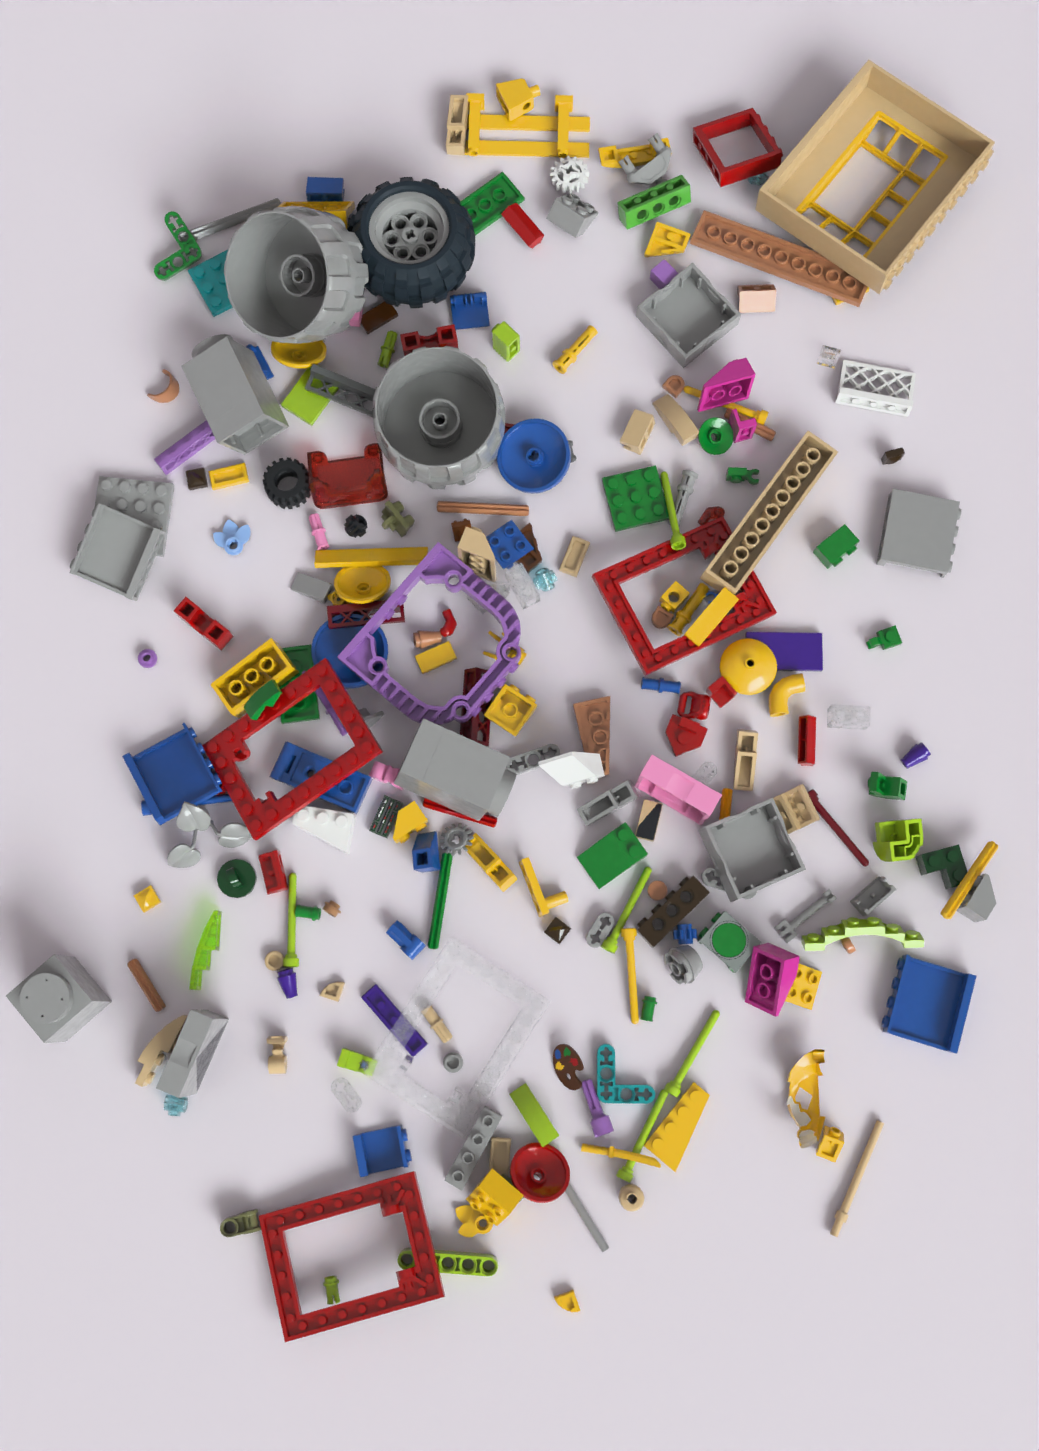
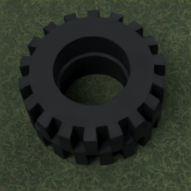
[263,457,313,509]

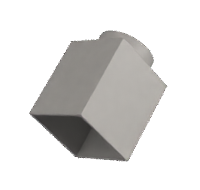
[6,954,112,1043]

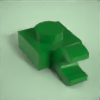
[726,467,759,485]
[866,625,902,650]

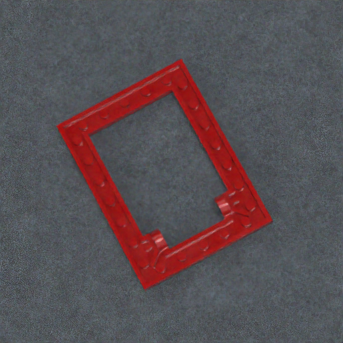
[592,516,777,676]
[202,658,383,840]
[259,1171,445,1342]

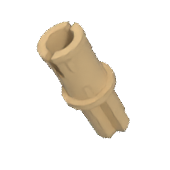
[421,1005,452,1043]

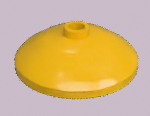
[271,340,327,369]
[334,566,391,604]
[719,638,777,695]

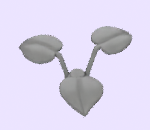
[167,801,252,868]

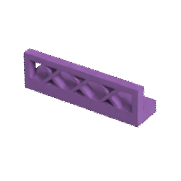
[154,420,215,475]

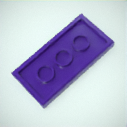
[745,632,823,671]

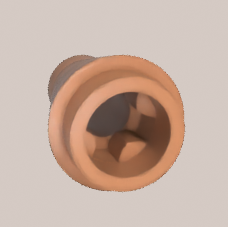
[413,630,442,649]

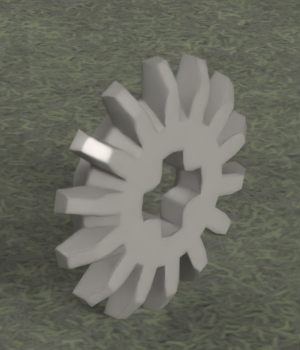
[440,823,474,856]

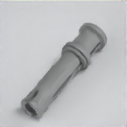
[668,470,699,526]

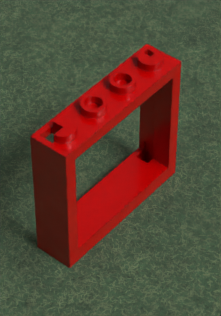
[693,108,783,187]

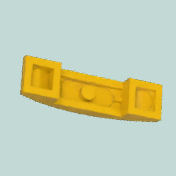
[598,138,672,168]

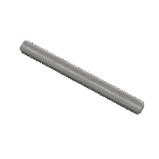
[179,198,281,242]

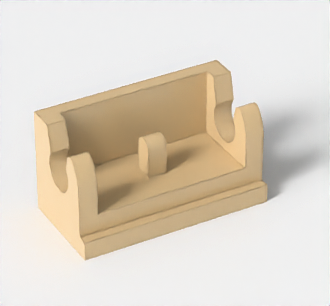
[620,409,655,455]

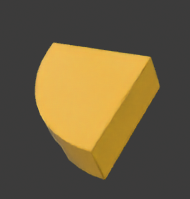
[554,1290,580,1312]

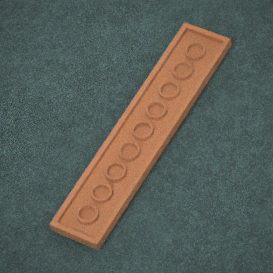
[690,210,868,307]

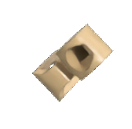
[267,1036,288,1074]

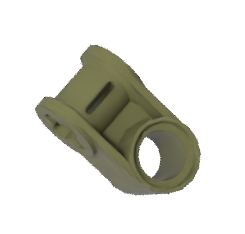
[220,1209,261,1237]

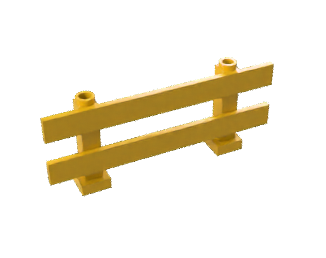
[450,93,590,158]

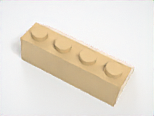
[457,527,497,583]

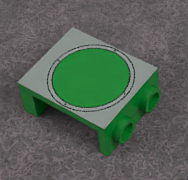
[697,911,762,973]

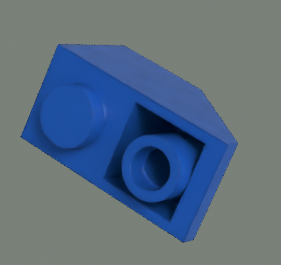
[412,831,440,873]

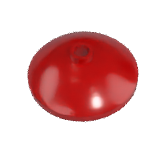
[510,1142,570,1203]

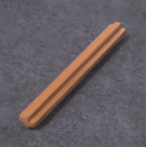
[437,501,529,516]

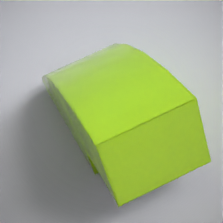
[509,1083,559,1147]

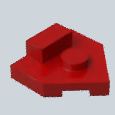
[665,714,708,757]

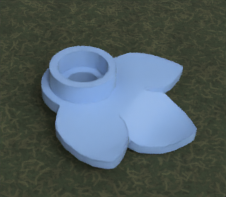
[213,520,251,555]

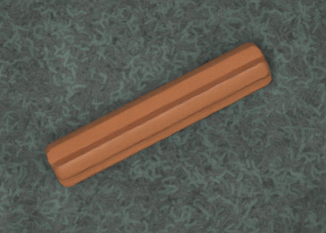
[724,408,776,441]
[127,959,166,1012]

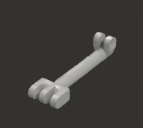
[774,889,837,943]

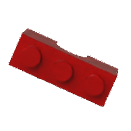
[400,324,459,356]
[174,597,234,651]

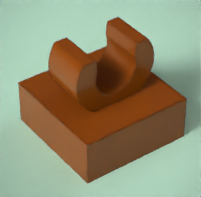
[451,518,471,542]

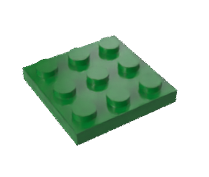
[602,465,669,532]

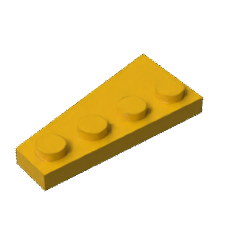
[644,1082,710,1172]

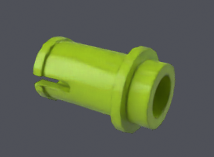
[323,1276,340,1305]

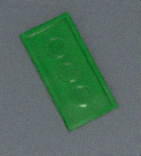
[460,172,525,236]
[279,644,320,724]

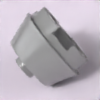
[664,945,703,984]

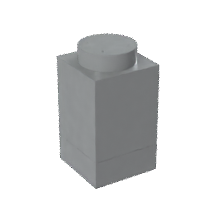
[181,334,289,455]
[394,718,517,821]

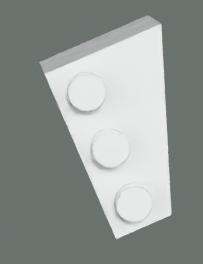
[292,806,356,854]

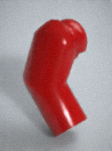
[440,609,457,637]

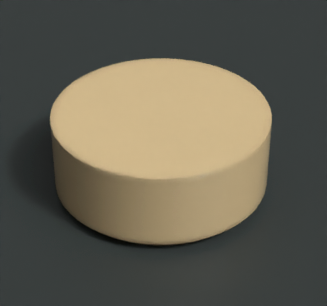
[265,951,285,971]

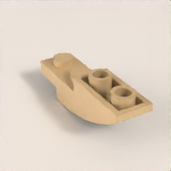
[135,1015,188,1087]

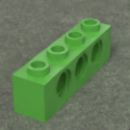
[617,175,691,230]

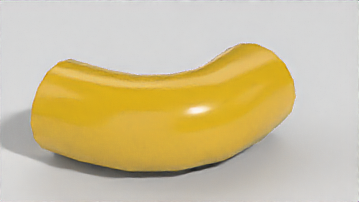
[768,673,805,717]

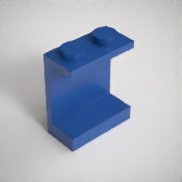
[352,1125,412,1177]

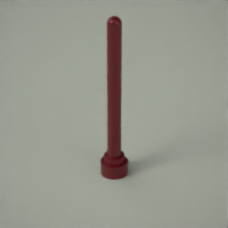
[808,789,869,867]

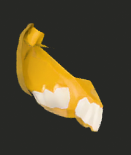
[787,1049,825,1149]

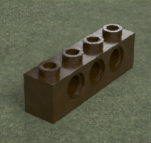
[637,875,710,948]

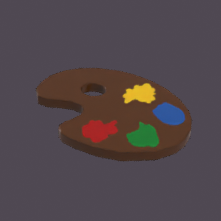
[553,1044,584,1090]

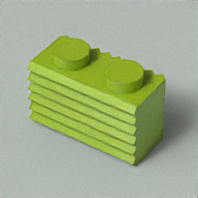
[491,321,520,362]

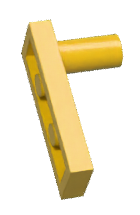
[519,857,568,917]

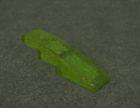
[189,910,222,990]

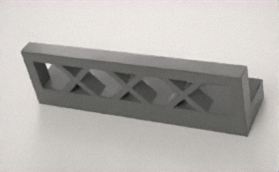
[305,364,375,417]

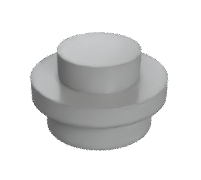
[443,1052,463,1073]

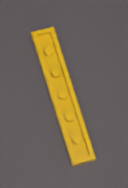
[314,547,428,568]

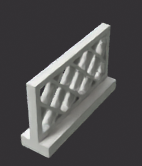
[835,360,916,417]

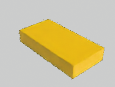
[208,463,249,490]
[415,641,457,674]

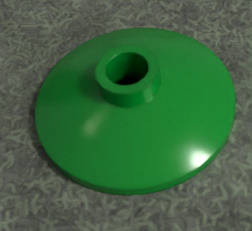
[698,417,733,455]

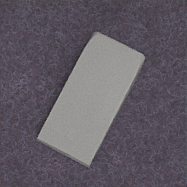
[291,572,333,603]

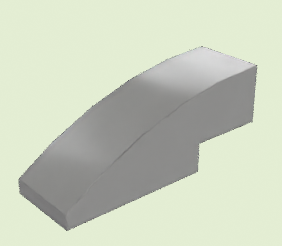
[577,780,640,826]

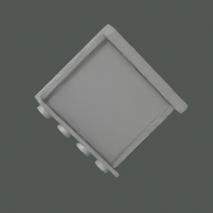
[877,488,961,578]
[69,503,166,601]

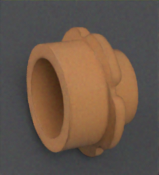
[322,900,341,917]

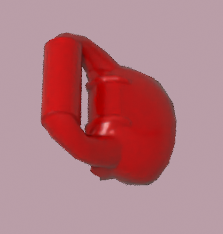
[677,691,711,720]

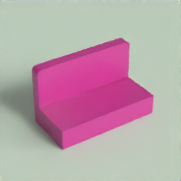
[728,409,757,443]

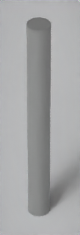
[565,1183,609,1252]

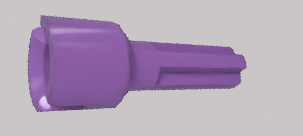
[581,1079,614,1138]

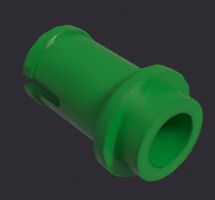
[295,905,321,921]
[640,996,658,1022]

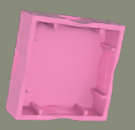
[634,755,722,825]

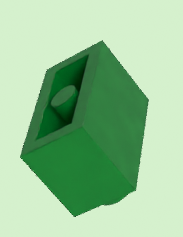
[813,524,860,569]

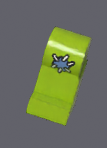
[337,1048,378,1076]

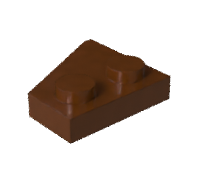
[516,523,542,574]

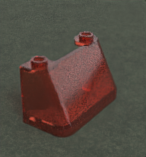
[307,443,388,509]

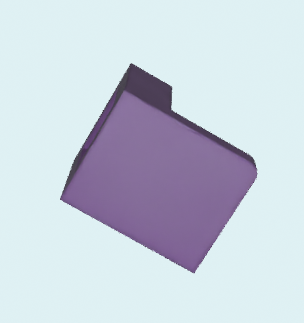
[650,260,679,289]

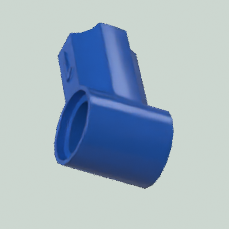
[386,920,426,960]

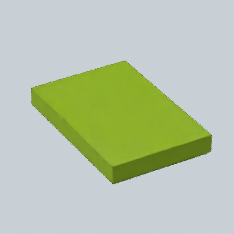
[281,365,339,426]

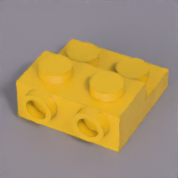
[484,684,537,737]

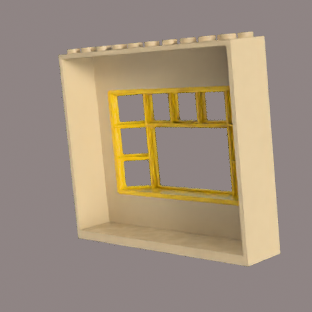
[755,60,995,294]

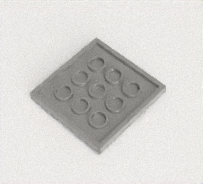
[95,476,174,557]

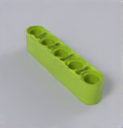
[397,1248,498,1276]

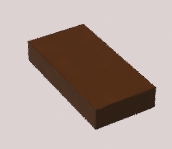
[361,301,398,334]

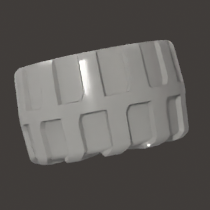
[224,206,369,343]
[373,346,506,489]

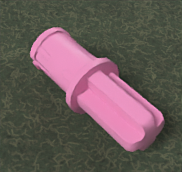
[309,513,329,550]

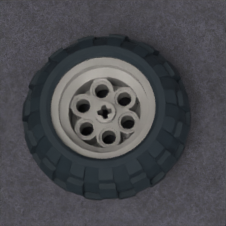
[347,177,475,308]

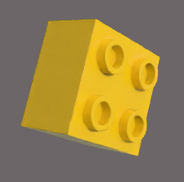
[466,1168,524,1226]

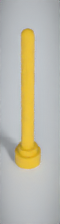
[683,386,769,425]
[621,928,639,1024]

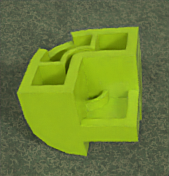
[873,819,923,862]

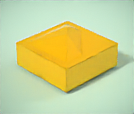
[134,885,161,913]

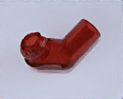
[698,506,725,526]

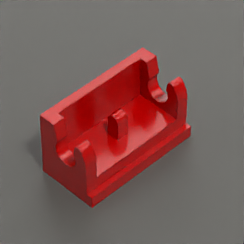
[258,850,289,895]

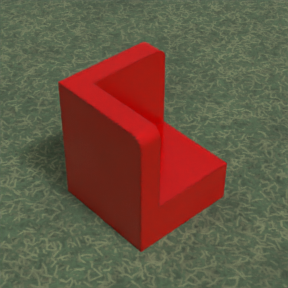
[706,676,737,708]

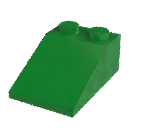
[577,822,648,889]

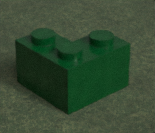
[916,844,967,889]

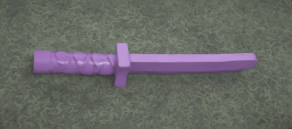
[302,671,348,736]

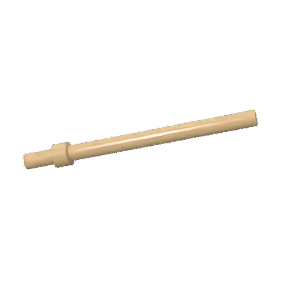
[830,1120,884,1237]

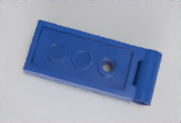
[269,741,373,814]

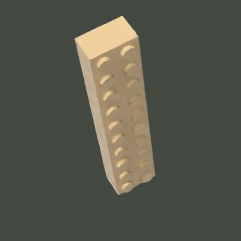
[700,431,838,595]

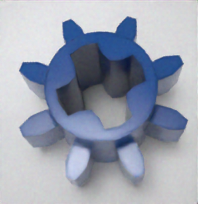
[673,924,697,945]

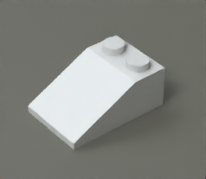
[538,752,605,789]

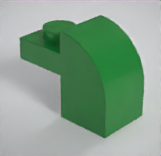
[868,772,907,800]

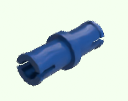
[641,677,681,694]

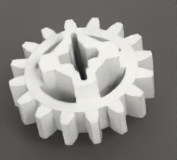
[550,156,589,194]

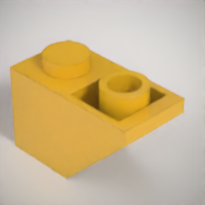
[393,801,428,844]

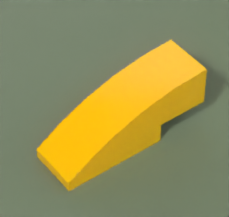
[684,587,739,647]
[465,833,517,892]

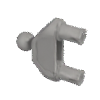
[618,133,671,185]

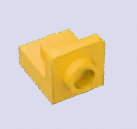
[816,1126,844,1162]

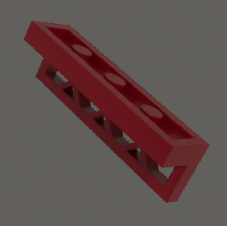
[327,600,405,629]
[460,667,493,746]

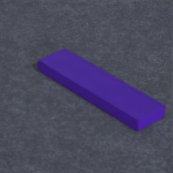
[361,984,428,1057]

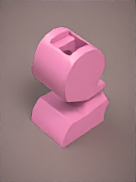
[369,761,403,791]

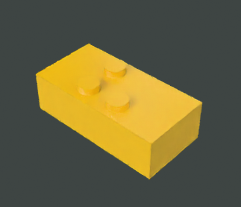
[210,638,299,718]

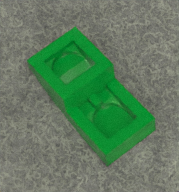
[244,680,282,720]

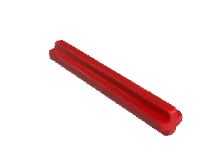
[423,798,497,828]

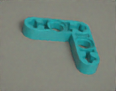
[597,1044,656,1104]

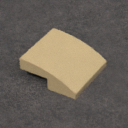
[773,784,820,834]

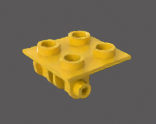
[785,964,822,1010]

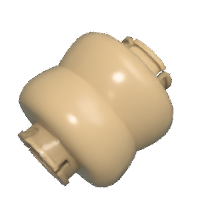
[618,1184,644,1212]

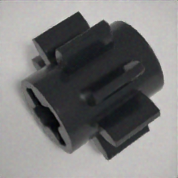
[344,514,368,538]

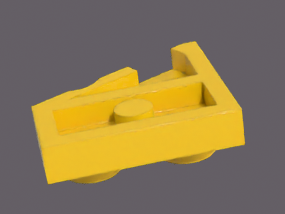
[644,222,691,257]

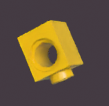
[659,581,690,613]

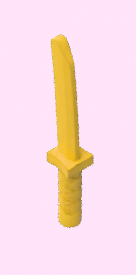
[581,1143,661,1168]

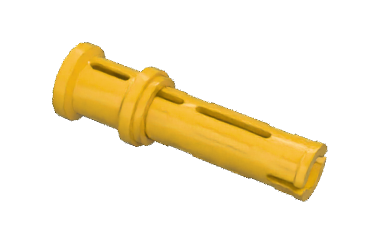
[552,325,598,374]
[667,583,710,636]

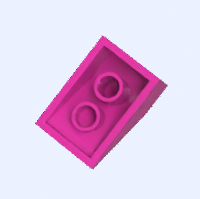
[697,358,756,412]
[745,943,800,1017]

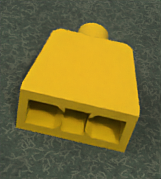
[496,78,540,122]

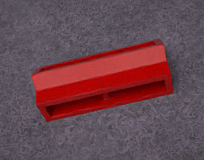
[501,203,544,249]
[798,715,816,766]

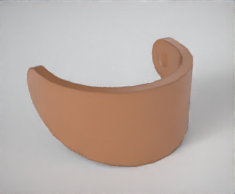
[147,369,179,403]

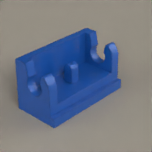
[306,177,345,201]

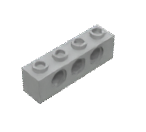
[444,1106,502,1190]

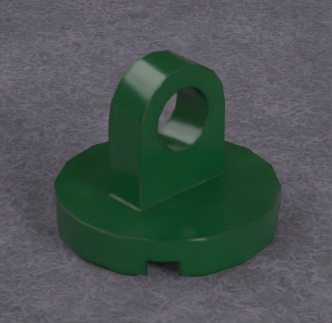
[217,859,257,898]

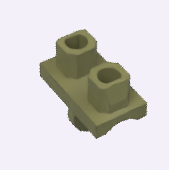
[381,500,415,537]

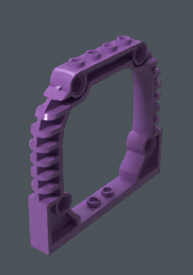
[337,542,521,725]

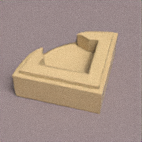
[319,982,345,1002]

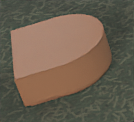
[662,375,685,398]
[651,606,674,629]

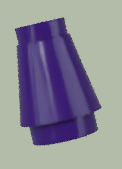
[900,742,931,769]
[277,968,298,999]

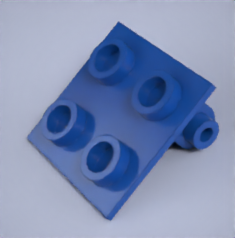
[450,292,490,330]
[486,520,534,570]

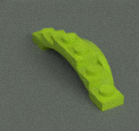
[801,917,924,951]

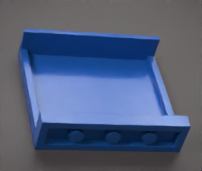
[122,723,222,825]
[881,955,976,1054]

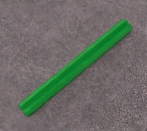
[428,852,453,949]

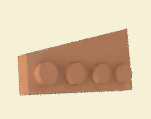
[573,696,610,776]

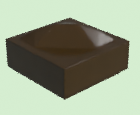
[881,447,905,465]
[186,468,208,490]
[544,917,571,944]

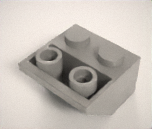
[546,193,599,238]
[957,873,996,922]

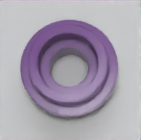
[138,649,157,668]

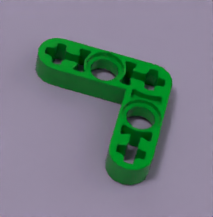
[154,211,202,281]

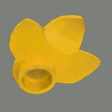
[455,1205,493,1237]

